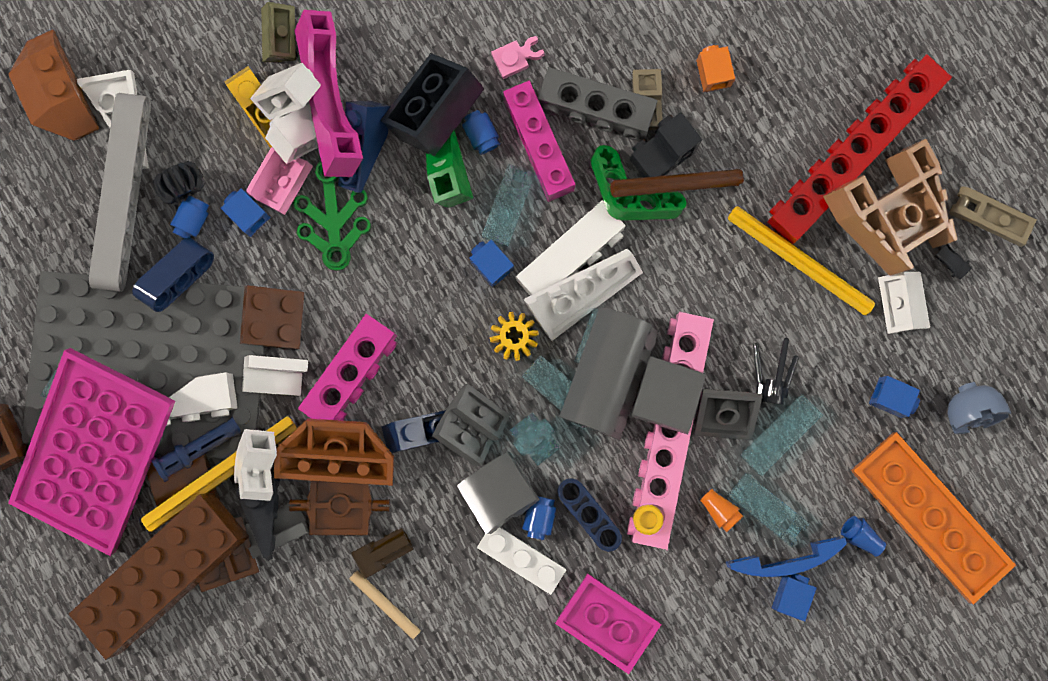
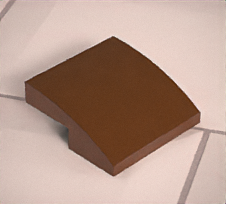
[147,454,220,520]
[198,517,259,593]

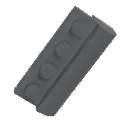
[559,307,659,440]

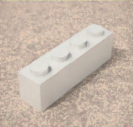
[516,200,625,296]

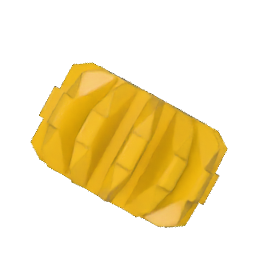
[490,312,539,361]

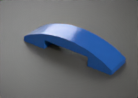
[726,536,847,577]

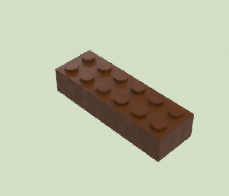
[69,492,249,660]

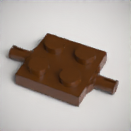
[289,481,390,535]

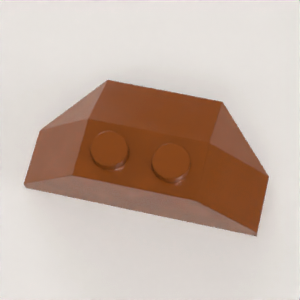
[8,29,100,141]
[274,418,394,486]

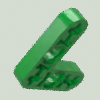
[591,145,687,220]

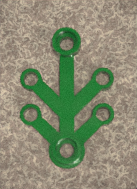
[294,161,371,271]

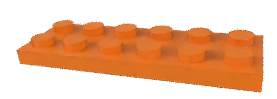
[851,432,1016,605]

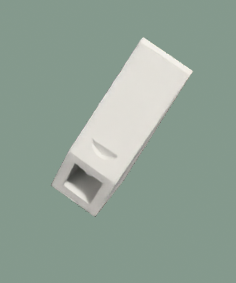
[166,372,238,426]

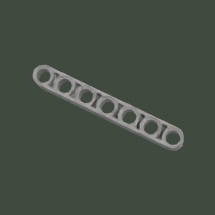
[89,93,151,292]

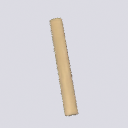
[349,570,421,639]

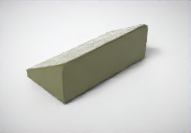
[261,2,296,62]

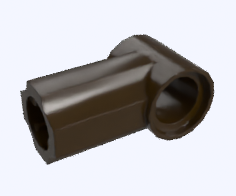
[351,527,414,579]

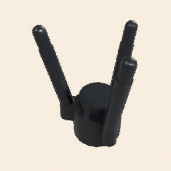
[753,338,799,405]

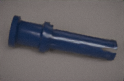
[151,417,242,482]

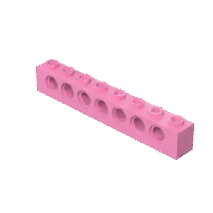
[627,312,714,550]

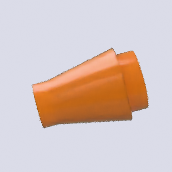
[700,489,743,532]

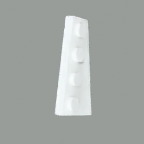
[524,249,643,341]

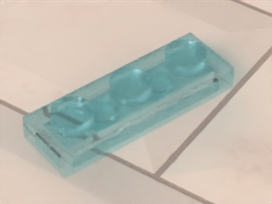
[739,394,823,476]

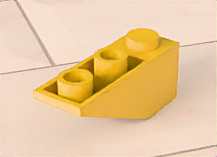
[224,66,273,148]

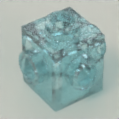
[510,412,560,466]

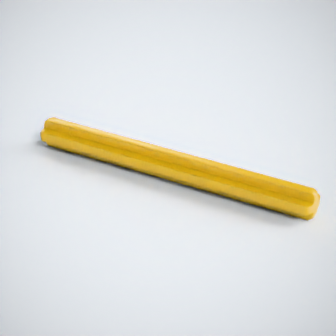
[728,206,875,315]
[141,417,297,532]

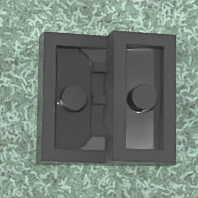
[631,356,706,435]
[432,384,510,467]
[457,452,540,534]

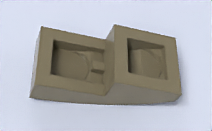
[632,69,662,130]

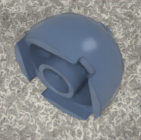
[947,382,1011,435]

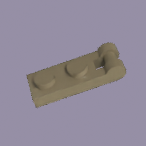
[949,186,1037,247]

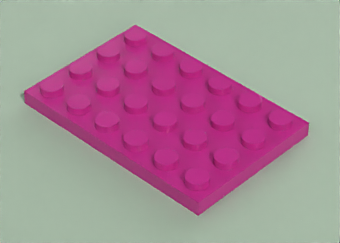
[8,348,176,556]

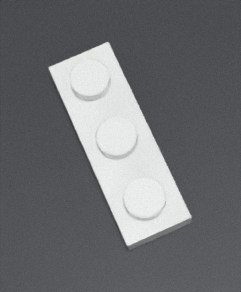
[477,527,566,595]

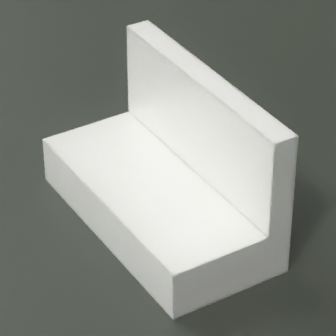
[878,272,930,334]
[242,355,308,396]

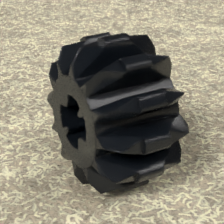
[153,161,206,204]

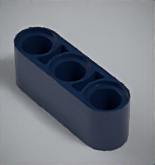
[132,237,214,312]
[557,478,622,552]

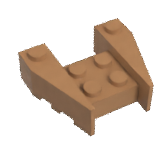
[823,139,957,276]

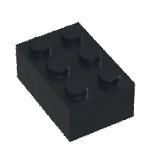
[380,53,485,157]

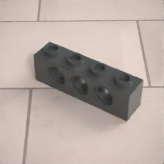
[538,67,658,140]

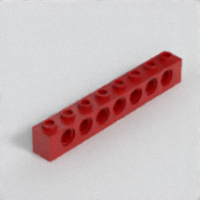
[767,54,952,244]

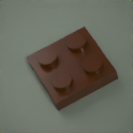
[240,285,304,350]

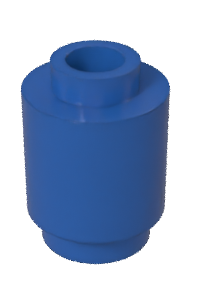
[462,110,500,155]
[170,195,209,239]
[522,496,556,540]

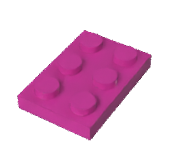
[555,573,662,674]

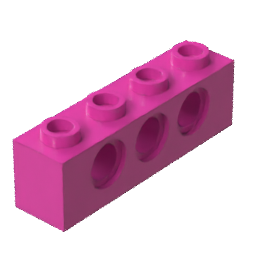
[503,80,575,202]
[298,313,397,421]

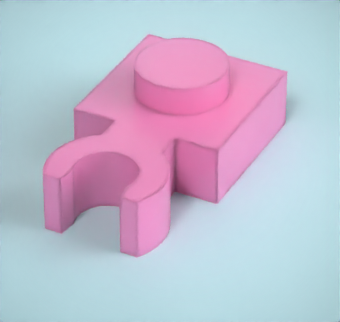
[491,36,544,79]

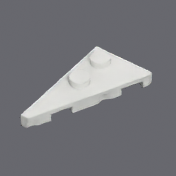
[77,70,149,169]

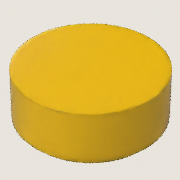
[633,505,663,535]

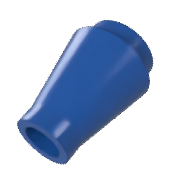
[841,516,886,557]

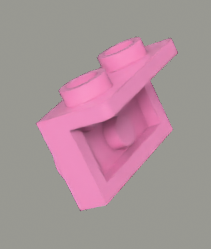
[246,147,313,215]

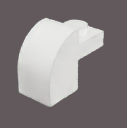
[234,429,277,501]

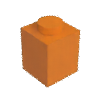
[696,45,735,92]

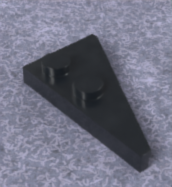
[230,444,280,561]

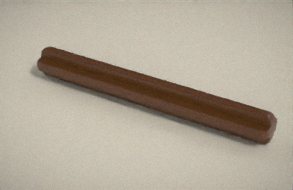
[610,169,744,197]

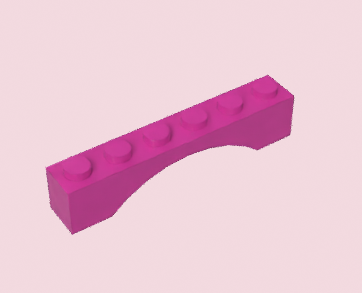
[295,9,363,177]

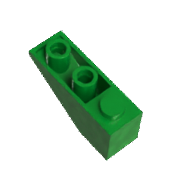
[426,130,474,208]

